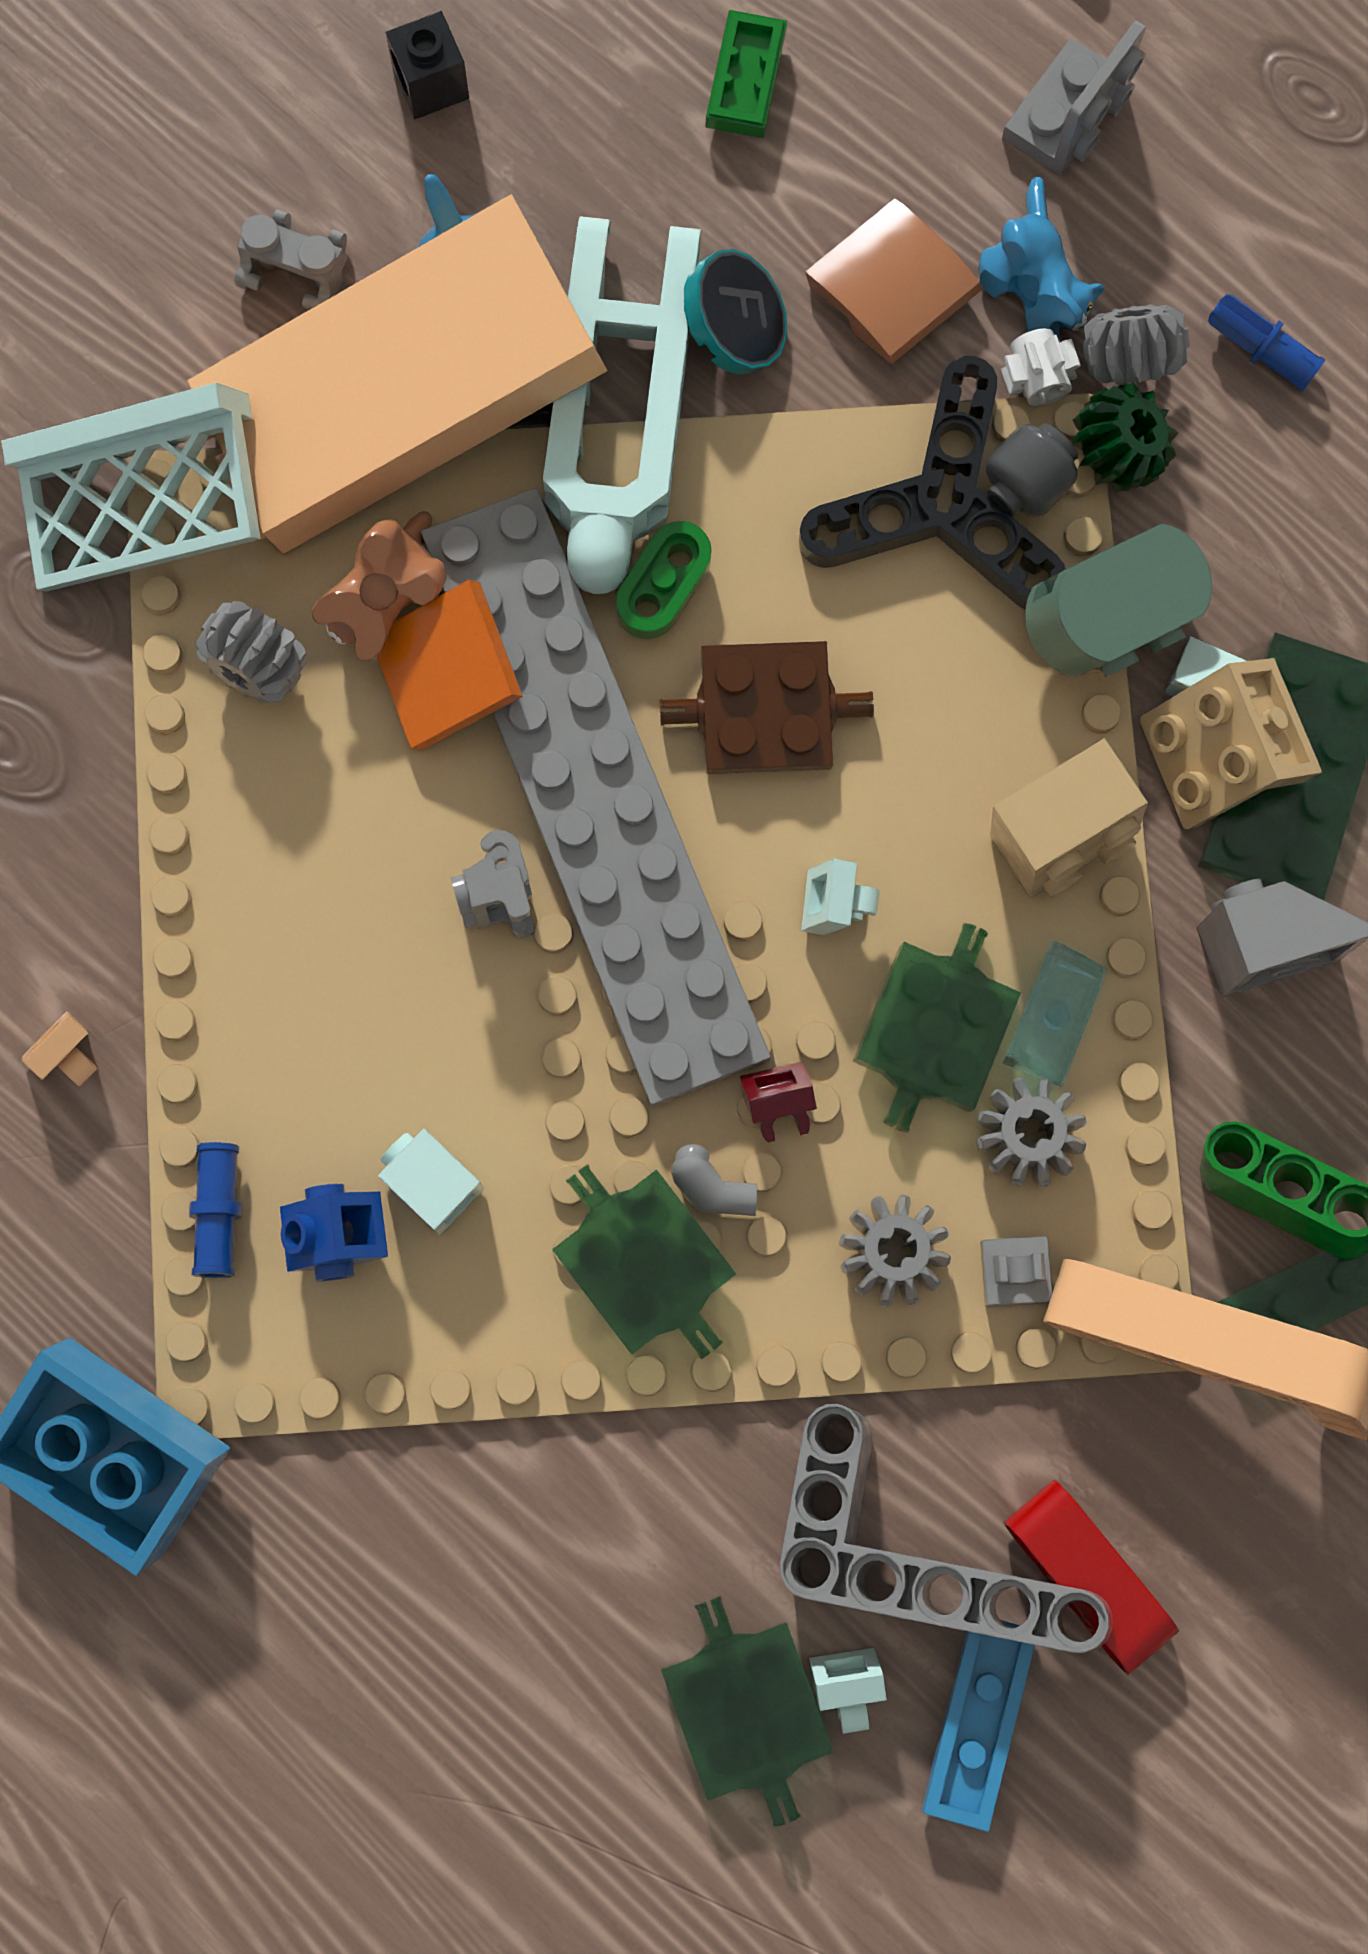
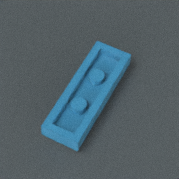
[921,1619,1035,1832]

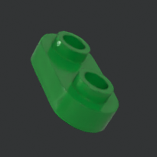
[616,521,712,639]

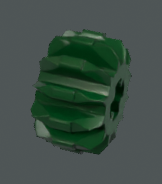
[1071,382,1178,493]

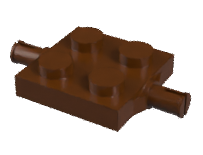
[659,641,874,774]

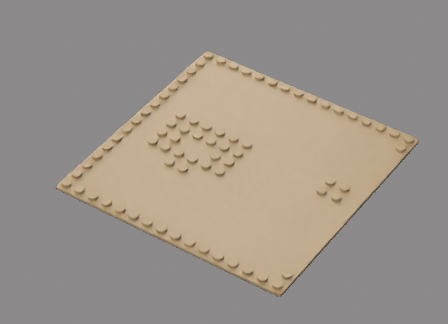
[127,393,1192,1439]

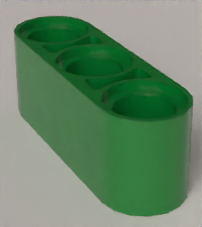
[1200,1121,1368,1259]

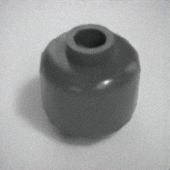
[986,423,1078,517]

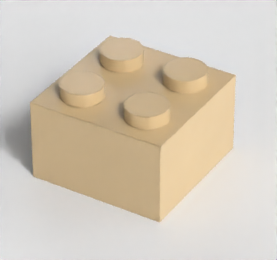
[990,738,1148,899]

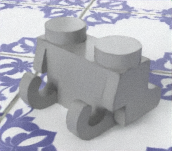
[234,209,347,310]
[451,830,535,938]

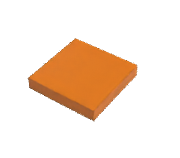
[376,579,523,751]

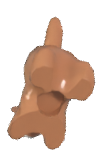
[311,511,446,661]

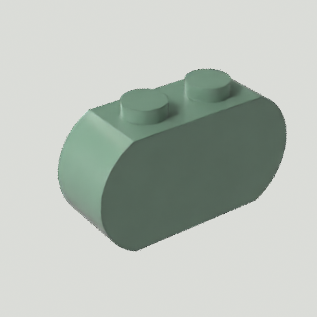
[1025,524,1212,677]

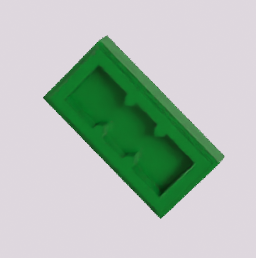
[705,10,787,139]

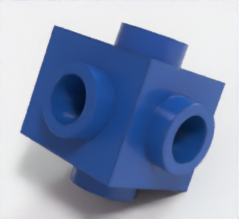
[280,1184,388,1282]

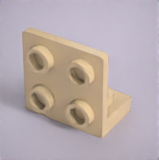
[1140,658,1322,829]

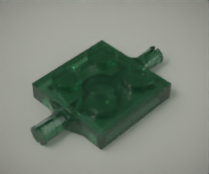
[852,923,1021,1133]
[552,1164,736,1359]
[661,1596,834,1827]

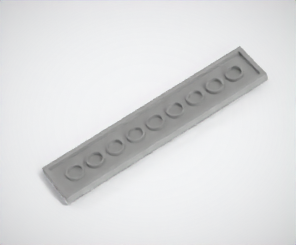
[421,487,771,1108]

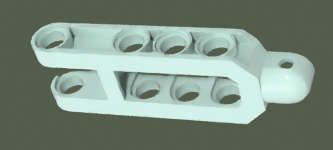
[543,216,701,594]

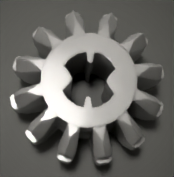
[1082,304,1189,385]
[195,601,307,703]
[976,1077,1087,1188]
[839,1195,951,1307]

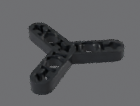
[799,356,1066,610]

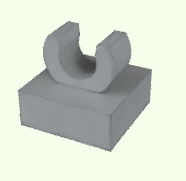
[980,1236,1052,1307]

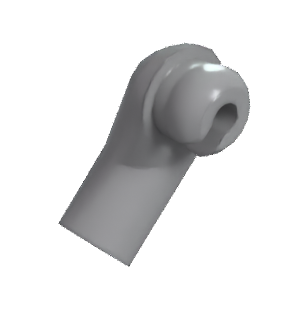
[671,1144,758,1216]

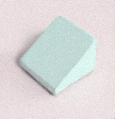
[1165,636,1246,696]

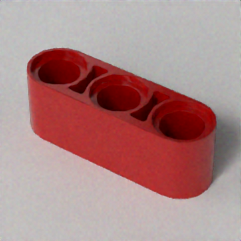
[1003,1480,1179,1675]

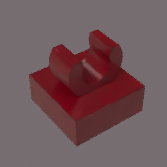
[739,1062,817,1143]

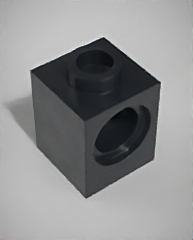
[386,10,469,120]

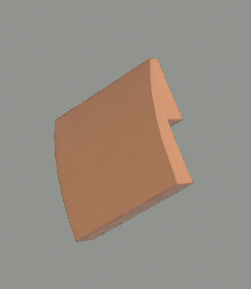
[805,199,982,364]

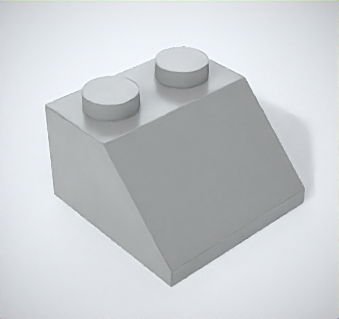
[1197,879,1368,998]

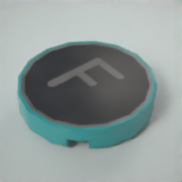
[684,249,787,375]

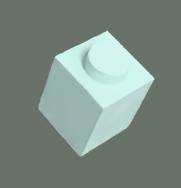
[378,1128,484,1236]

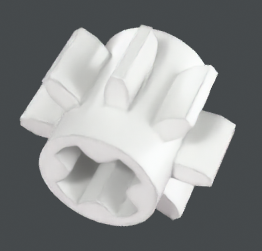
[1001,328,1081,406]

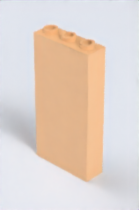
[187,194,608,554]

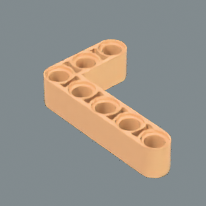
[1043,1259,1368,1441]

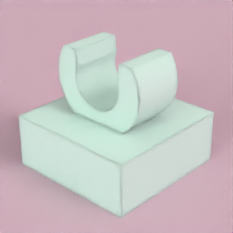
[801,858,879,935]
[809,1648,887,1734]

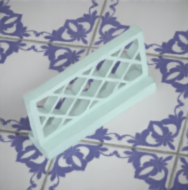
[1,383,261,592]

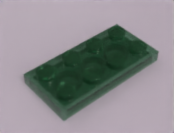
[1198,633,1368,900]

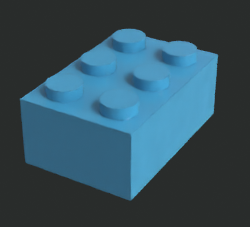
[0,1337,231,1576]

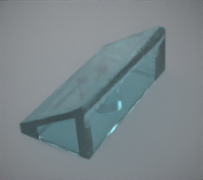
[1002,940,1108,1087]

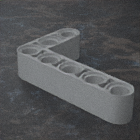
[780,1404,1113,1653]

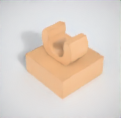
[22,1011,98,1087]

